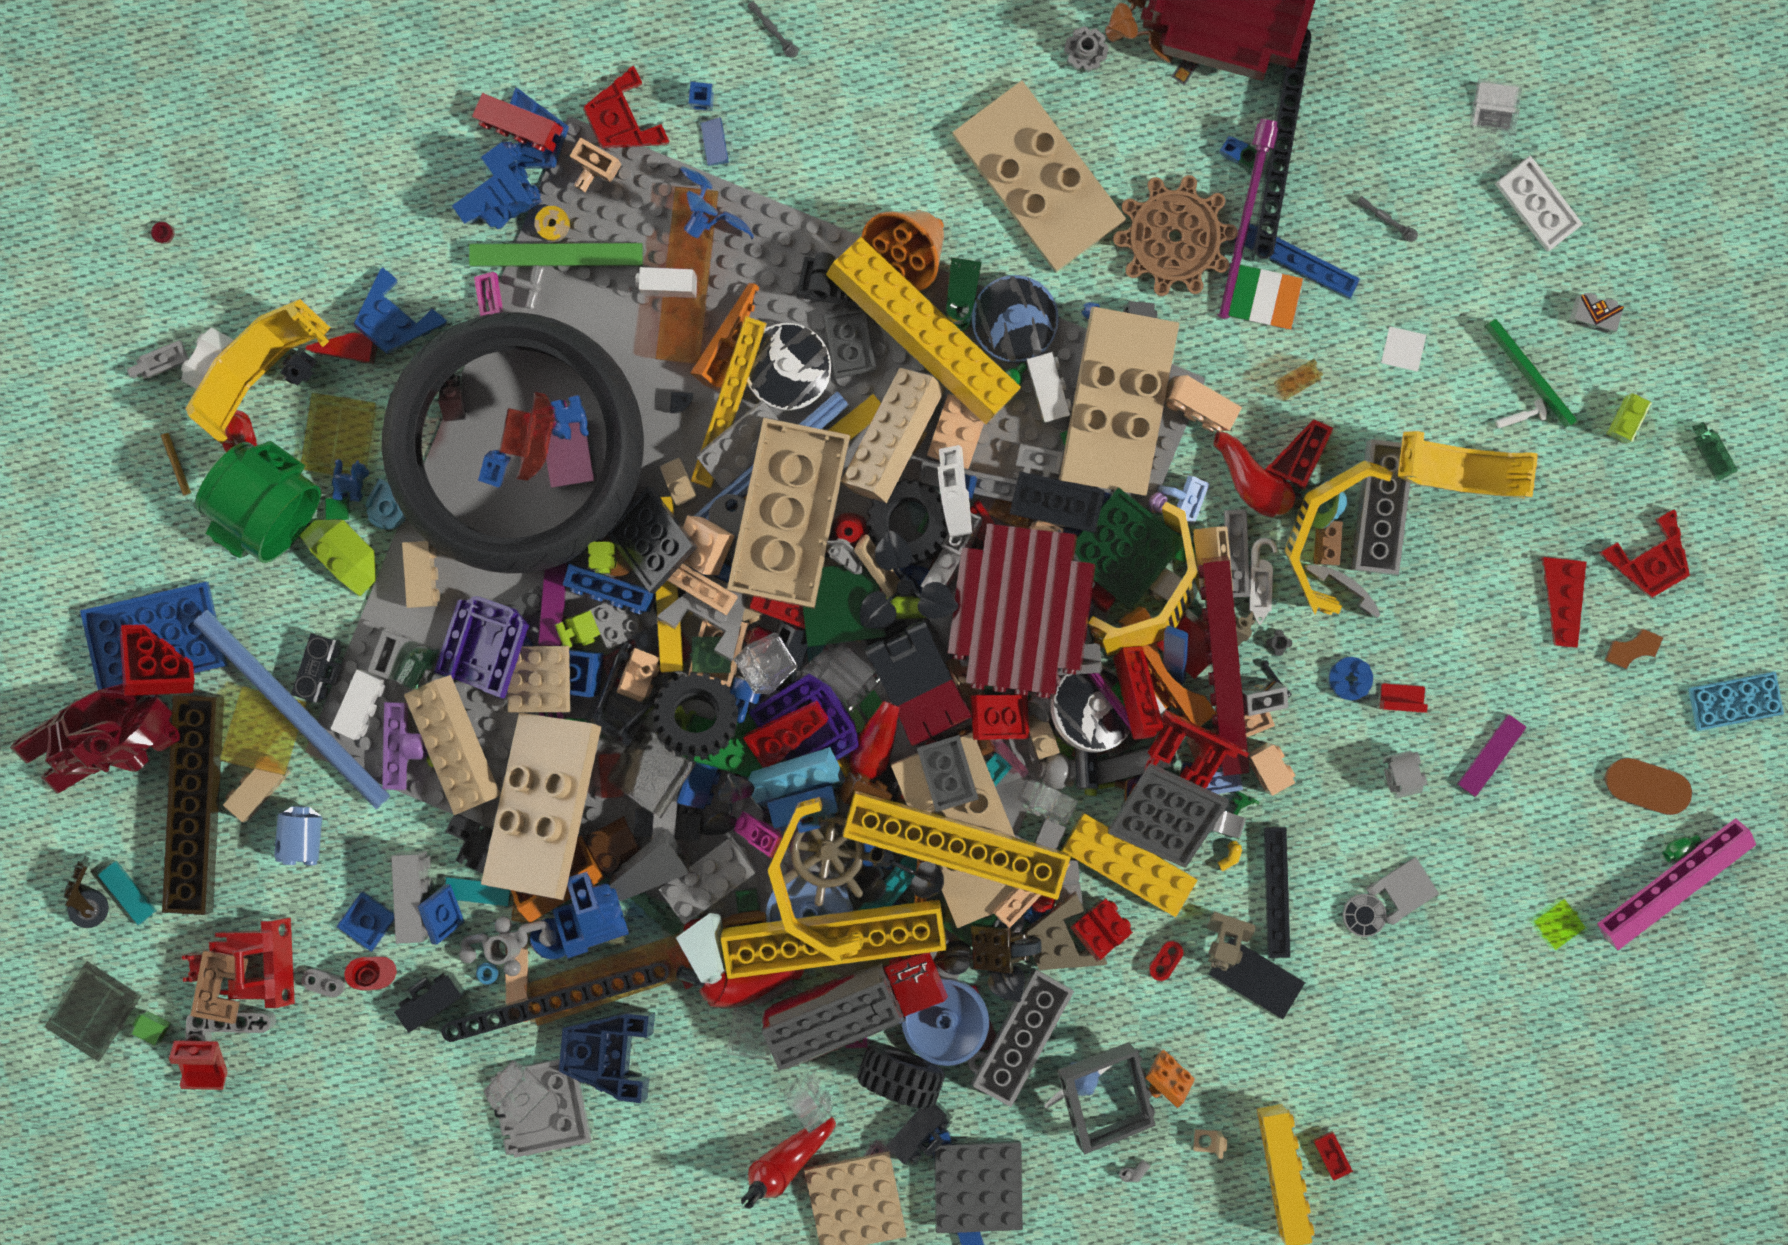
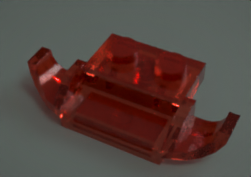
[499,391,555,481]

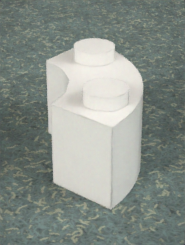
[181,328,234,389]

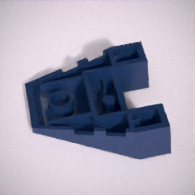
[559,1010,655,1103]

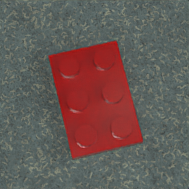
[971,695,1029,740]

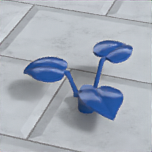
[680,166,754,239]

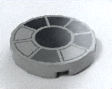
[1342,893,1387,937]

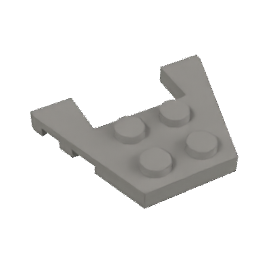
[657,575,747,662]

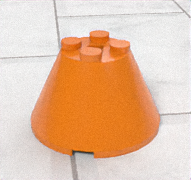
[861,210,944,291]

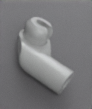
[1119,1159,1151,1182]

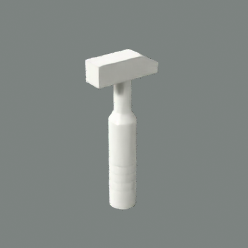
[1495,398,1547,429]

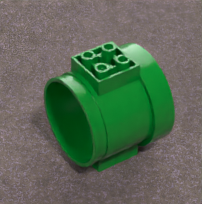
[195,441,321,563]

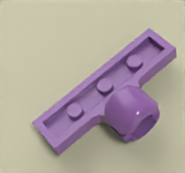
[382,702,428,790]

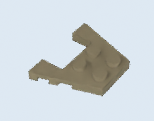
[1023,891,1107,970]

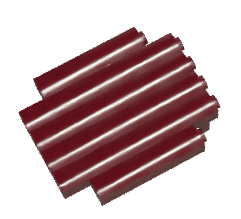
[1140,0,1316,81]
[948,524,1095,698]

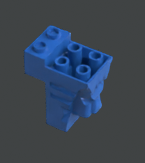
[452,141,542,229]
[553,872,629,958]

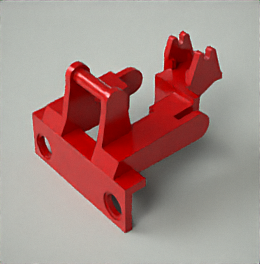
[1145,710,1249,789]
[182,918,295,1008]

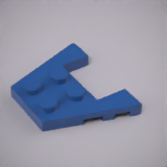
[510,87,569,169]
[354,267,447,354]

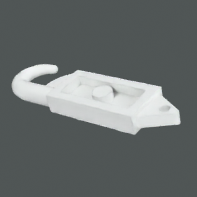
[1249,538,1277,625]

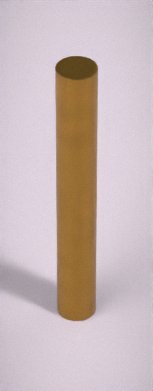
[160,433,191,496]

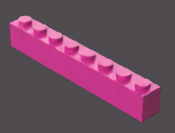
[1597,818,1756,951]

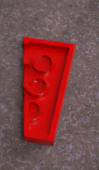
[743,701,828,768]

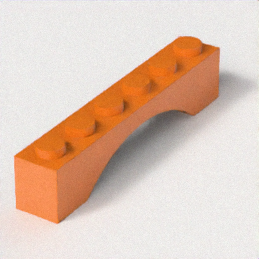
[1118,606,1216,726]

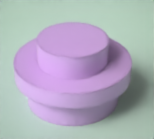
[1148,492,1168,514]

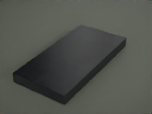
[1009,471,1105,534]
[1208,937,1306,1019]

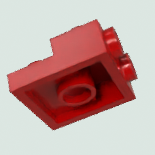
[1070,898,1133,962]

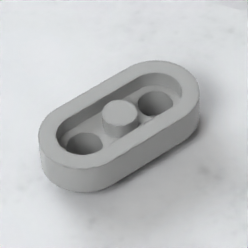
[302,968,346,997]

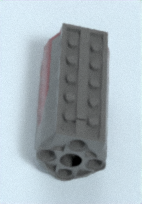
[762,963,906,1071]

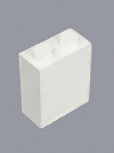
[635,267,697,298]

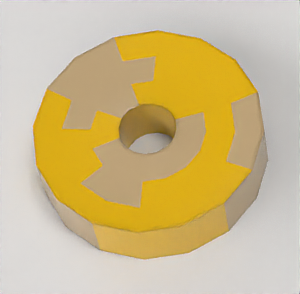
[535,206,570,241]

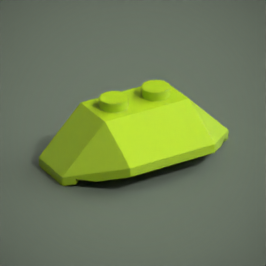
[300,520,376,596]

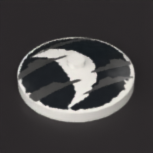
[747,323,831,411]
[1051,666,1131,752]

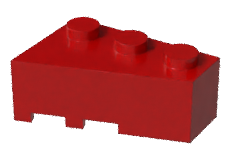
[1265,419,1334,491]

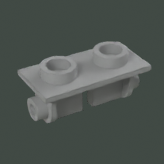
[827,539,863,574]

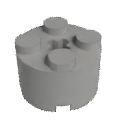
[1383,750,1427,799]

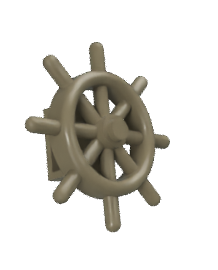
[783,793,871,906]

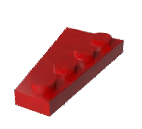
[1541,557,1587,648]

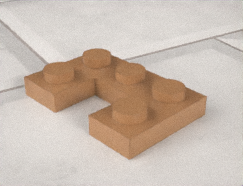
[190,950,248,1024]

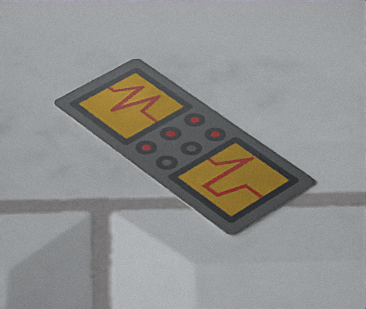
[1171,60,1199,85]

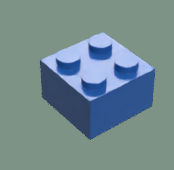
[569,648,604,697]

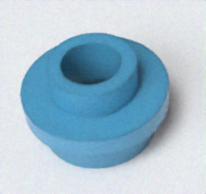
[476,962,498,984]

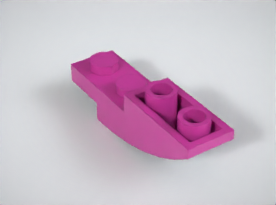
[733,811,783,858]

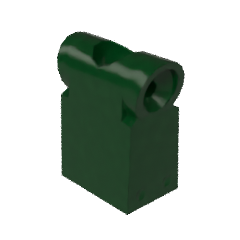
[945,257,982,332]

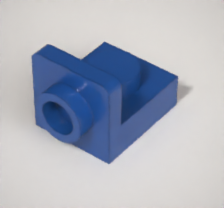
[478,450,511,488]

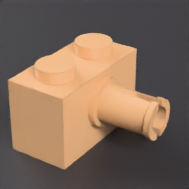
[570,137,622,193]
[616,648,660,702]

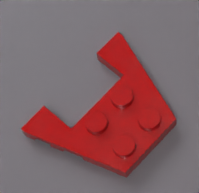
[583,66,670,148]
[1599,509,1690,598]

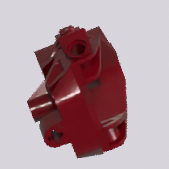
[10,684,180,794]

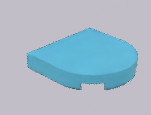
[366,478,406,530]

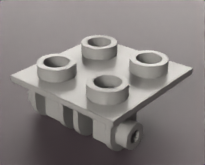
[588,601,644,650]

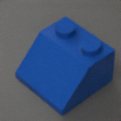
[677,760,721,809]

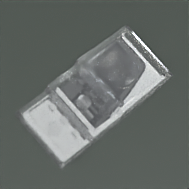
[1464,79,1523,175]

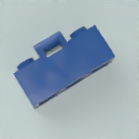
[767,785,840,833]

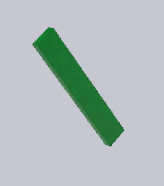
[1484,319,1577,427]

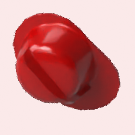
[222,410,257,452]
[344,957,397,991]

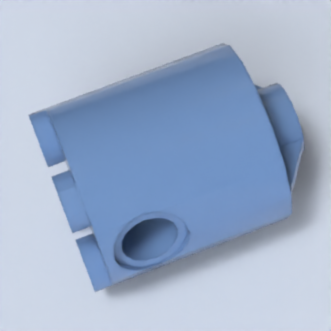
[274,806,322,865]

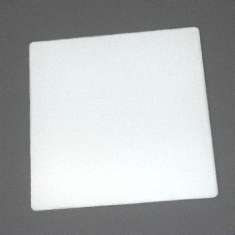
[1381,327,1426,371]

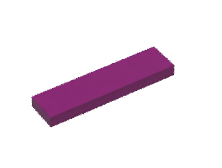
[538,562,568,646]
[1457,714,1527,797]

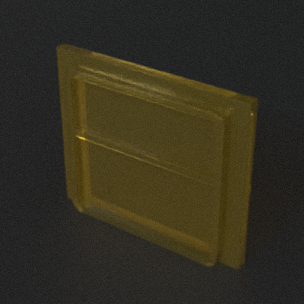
[301,393,376,480]
[220,686,307,776]

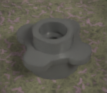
[1266,630,1292,656]

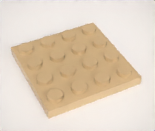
[804,1151,907,1245]

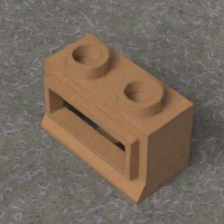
[1314,521,1343,566]

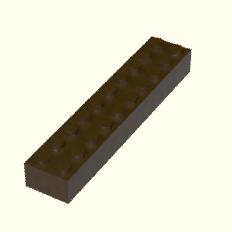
[162,694,224,915]

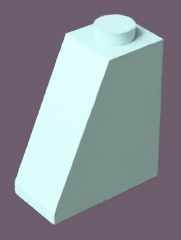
[676,913,726,984]

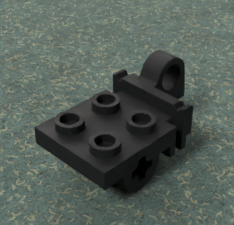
[797,252,858,310]
[445,814,493,874]

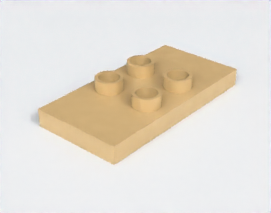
[952,80,1126,273]
[1059,307,1179,496]
[727,418,850,609]
[481,713,601,900]
[891,731,1016,928]

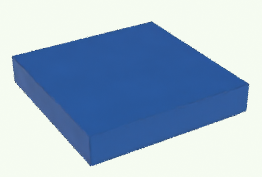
[418,884,464,945]
[336,891,395,952]

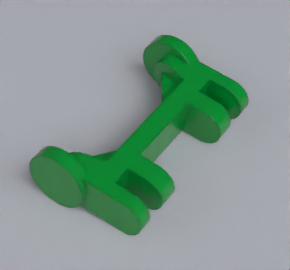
[1231,791,1260,840]

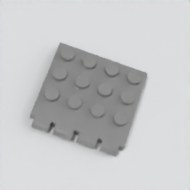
[490,1059,592,1158]

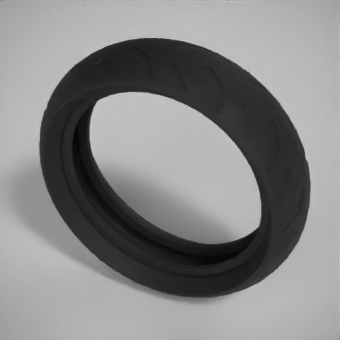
[382,312,644,573]

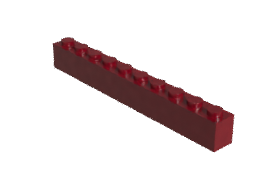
[1198,556,1250,776]

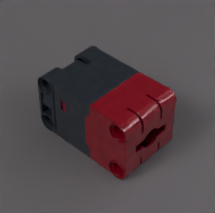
[864,619,972,747]

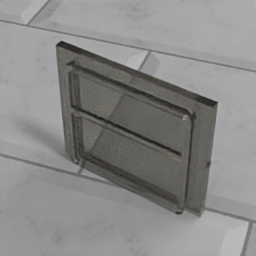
[606,724,697,818]
[44,961,142,1062]

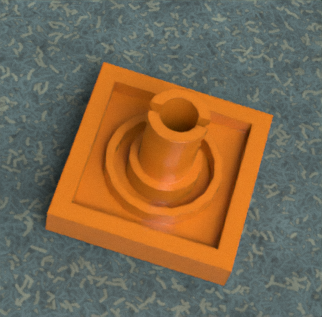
[1146,1049,1195,1108]

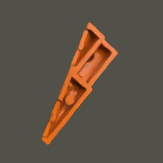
[690,283,759,393]

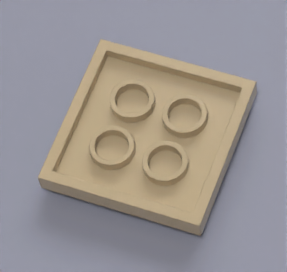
[508,646,570,712]

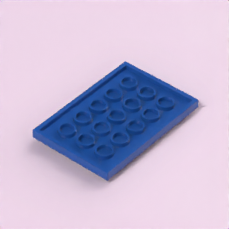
[80,582,228,690]

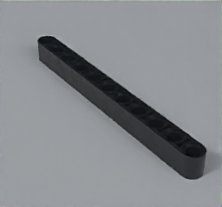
[1251,28,1312,263]
[441,960,672,1042]

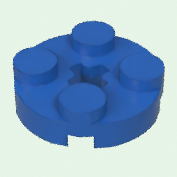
[1328,657,1373,700]

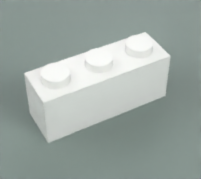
[1026,352,1072,424]
[331,669,386,740]

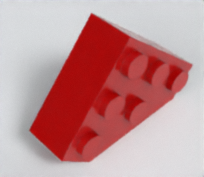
[120,625,195,696]

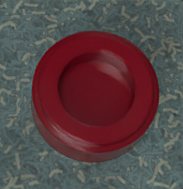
[151,221,175,244]

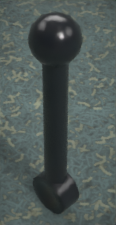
[1261,660,1292,698]

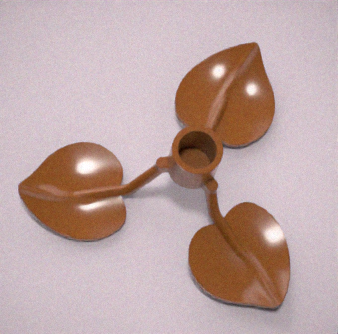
[1105,0,1173,63]

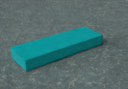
[98,861,157,925]
[445,877,511,906]

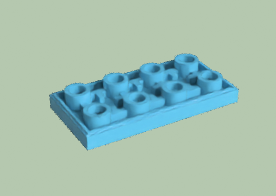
[1688,672,1784,731]

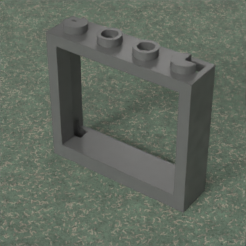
[1057,1042,1156,1155]

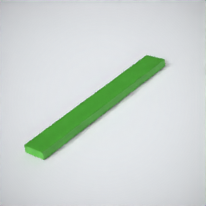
[469,243,643,267]

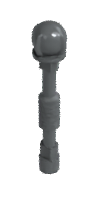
[747,1,799,58]
[1356,196,1418,242]

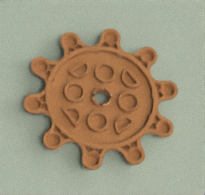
[1113,175,1238,296]

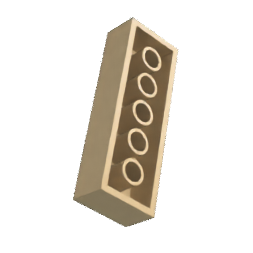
[841,368,945,503]
[404,675,501,815]

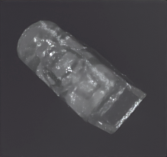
[800,642,881,712]

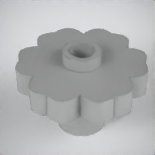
[1064,26,1109,72]

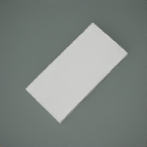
[1495,156,1583,252]

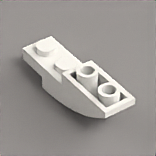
[938,445,972,537]
[921,513,982,589]

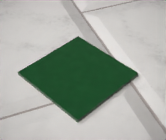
[803,564,886,647]

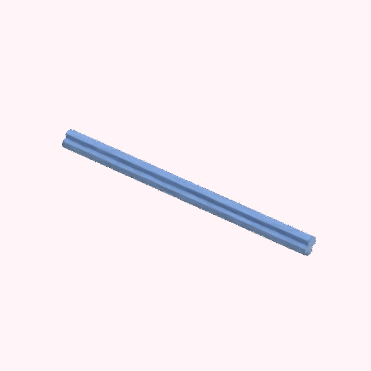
[682,392,849,527]
[193,610,390,810]

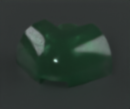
[393,646,440,689]

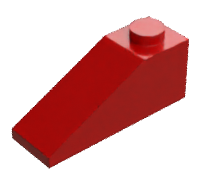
[305,332,378,364]

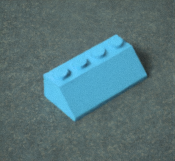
[748,747,846,808]

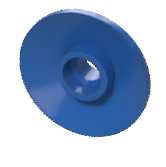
[530,918,566,959]

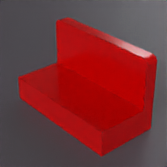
[1379,683,1428,713]

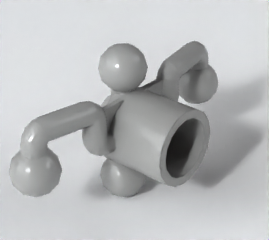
[459,917,556,976]

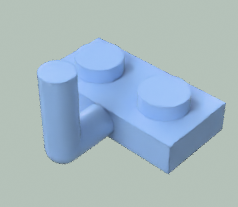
[1157,475,1209,524]

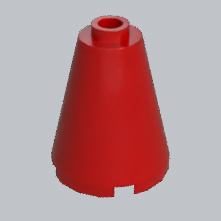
[829,512,869,548]

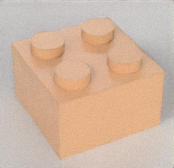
[683,516,735,575]
[1248,743,1295,796]

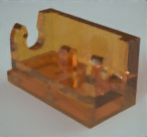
[1273,359,1323,401]

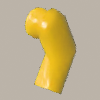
[1217,841,1242,872]

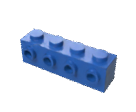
[563,564,656,614]

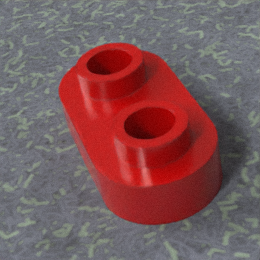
[1149,940,1184,981]

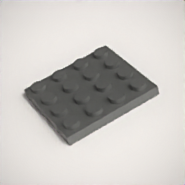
[1108,763,1229,868]
[934,1141,1023,1233]

